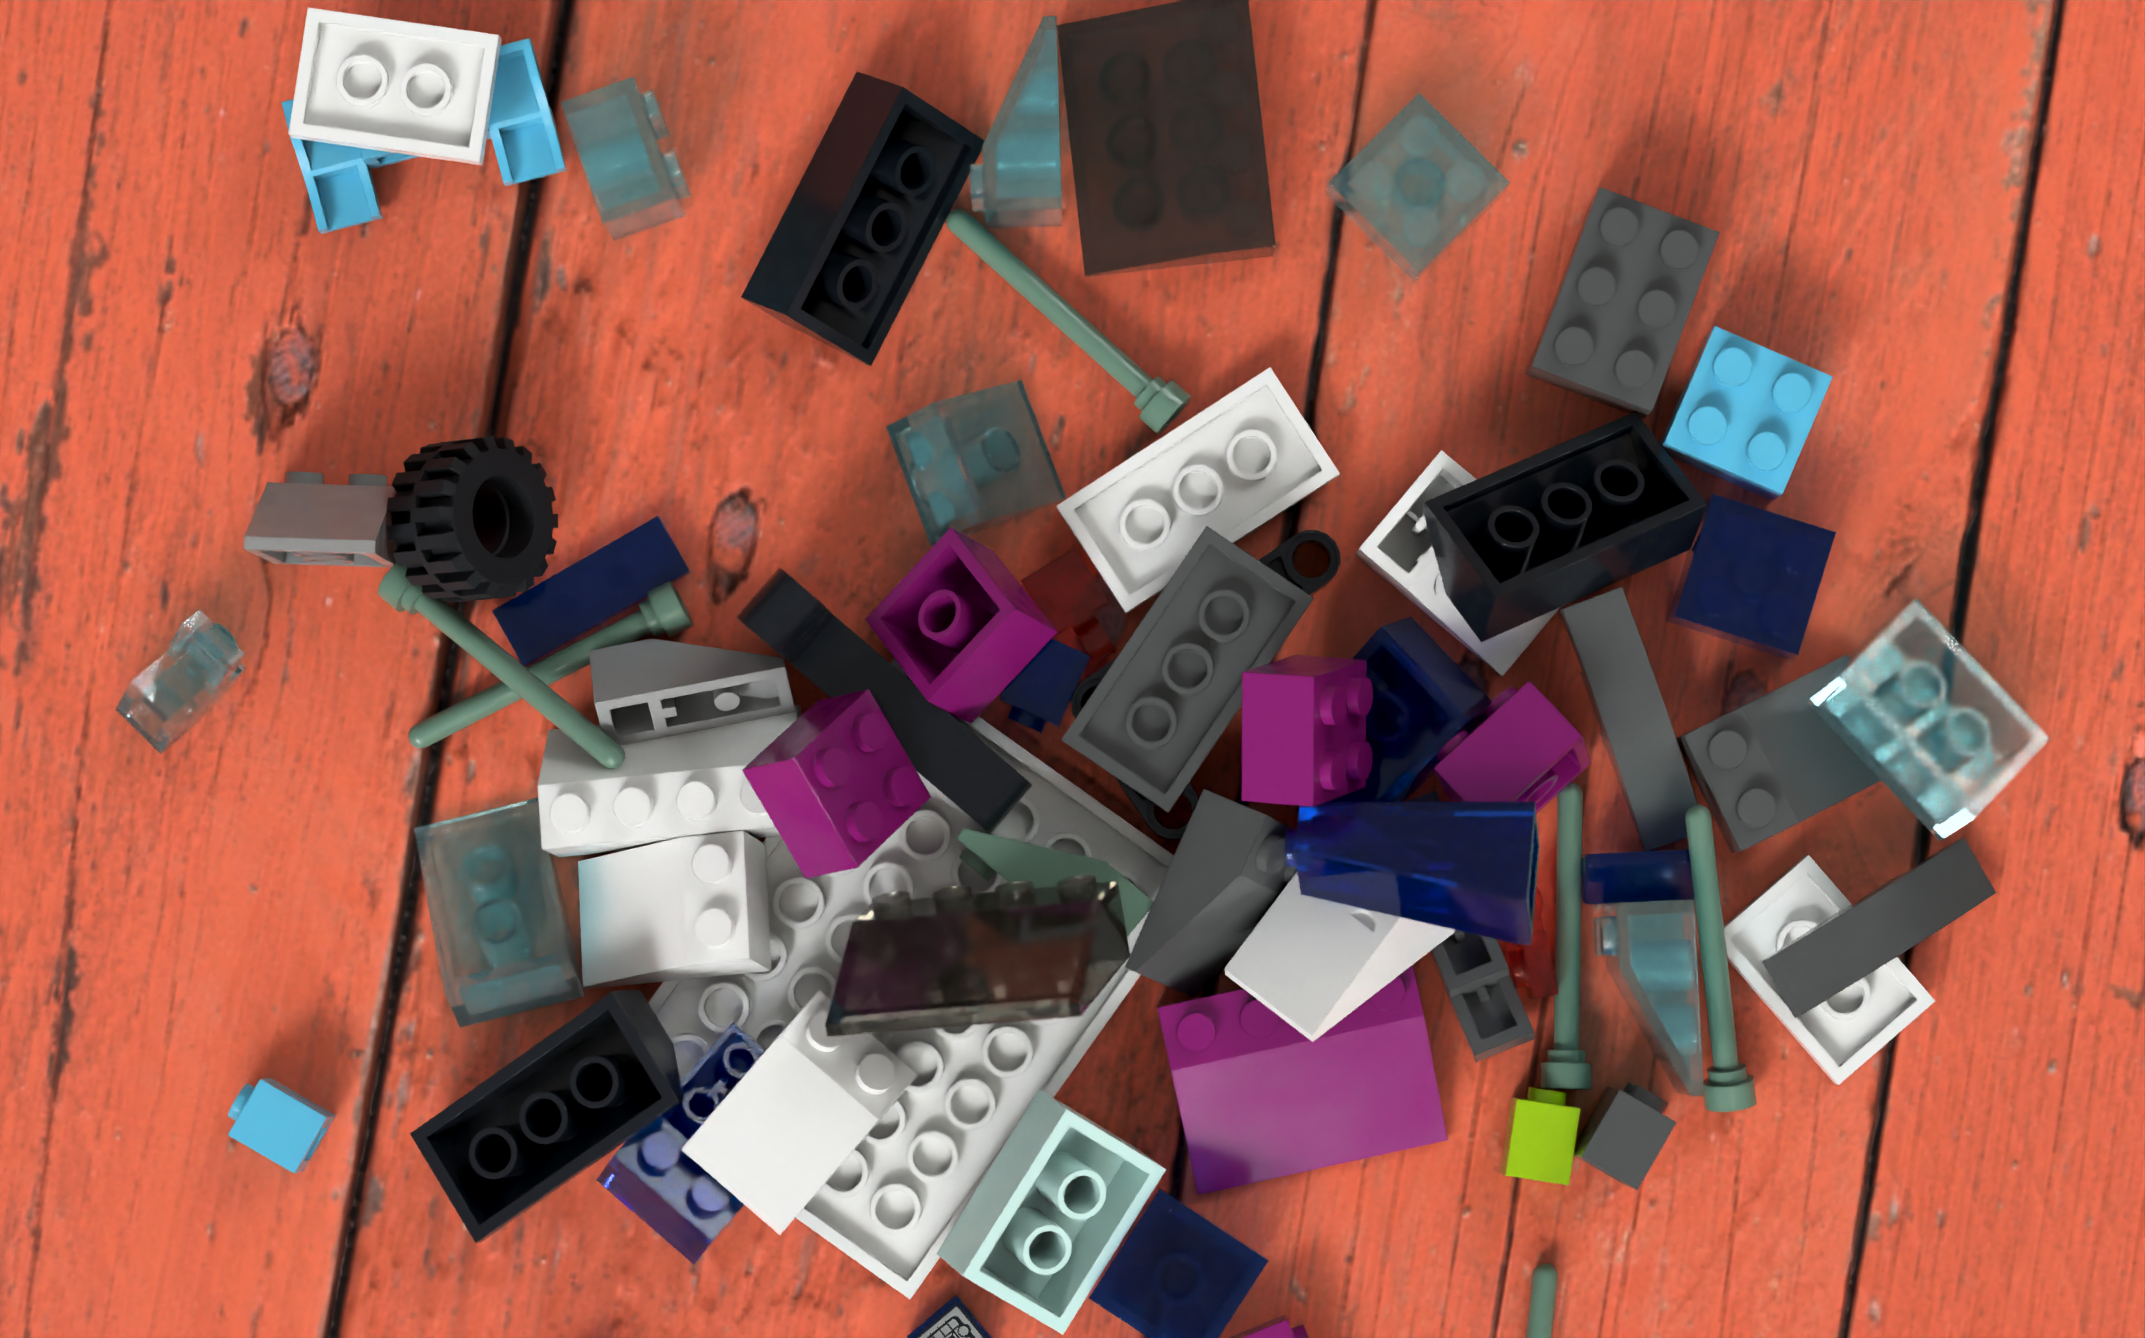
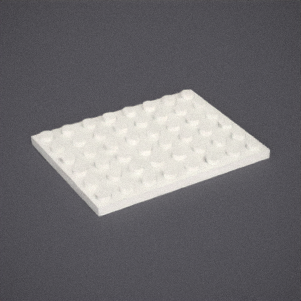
[648,658,1174,1299]

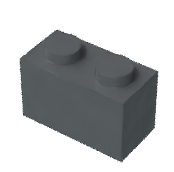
[1574,1082,1676,1190]

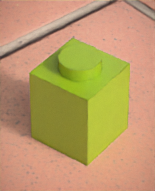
[1500,1087,1581,1185]

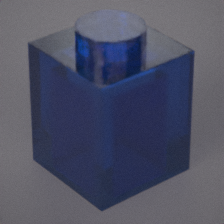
[1000,639,1091,734]

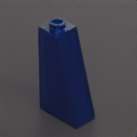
[1285,802,1540,944]

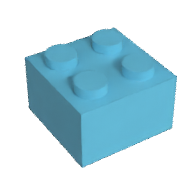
[1660,326,1833,501]

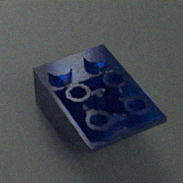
[597,1022,766,1264]

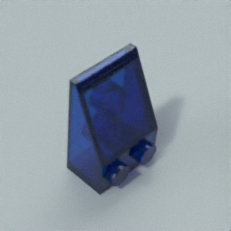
[1307,617,1492,835]

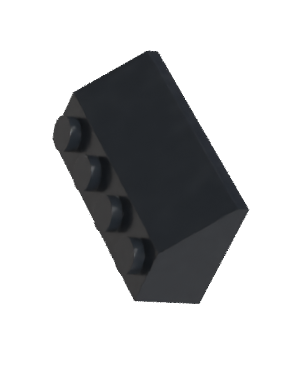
[741,72,986,366]
[1423,411,1707,642]
[410,990,684,1243]

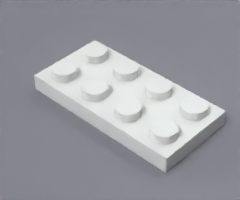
[1056,367,1340,614]

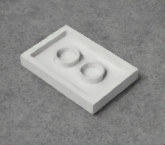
[288,8,502,166]
[1724,855,1935,1085]

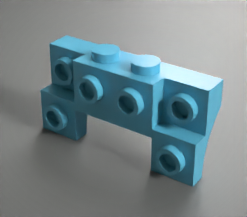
[281,38,567,234]

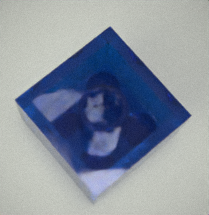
[1667,494,1836,659]
[1089,1186,1269,1338]

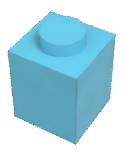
[228,1078,336,1174]

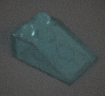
[970,16,1062,228]
[414,798,584,1027]
[1593,900,1704,1096]

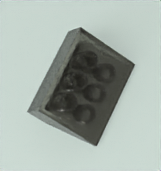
[1057,0,1276,277]
[825,875,1130,1037]

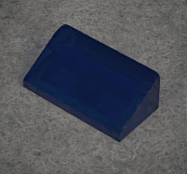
[1581,849,1694,904]

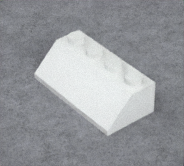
[538,705,801,857]

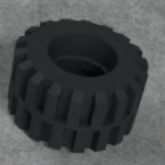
[387,436,558,602]

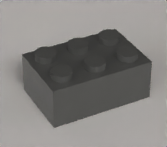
[1526,187,1720,419]

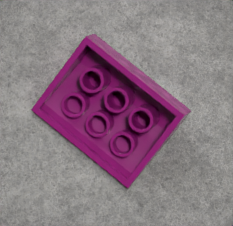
[1157,965,1448,1195]

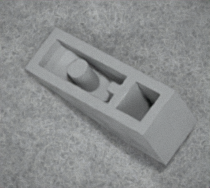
[589,639,796,746]

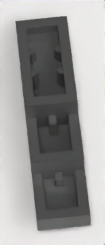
[1560,587,1698,852]
[1376,790,1535,1062]
[1762,838,1996,1018]

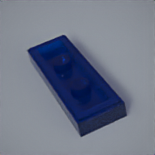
[492,516,691,667]

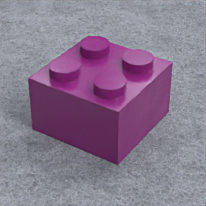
[865,527,1058,724]
[1242,655,1373,807]
[1434,681,1591,849]
[742,689,931,878]

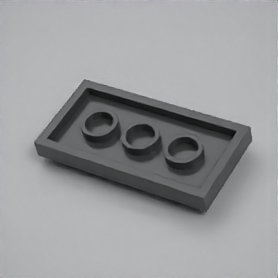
[1061,526,1314,813]

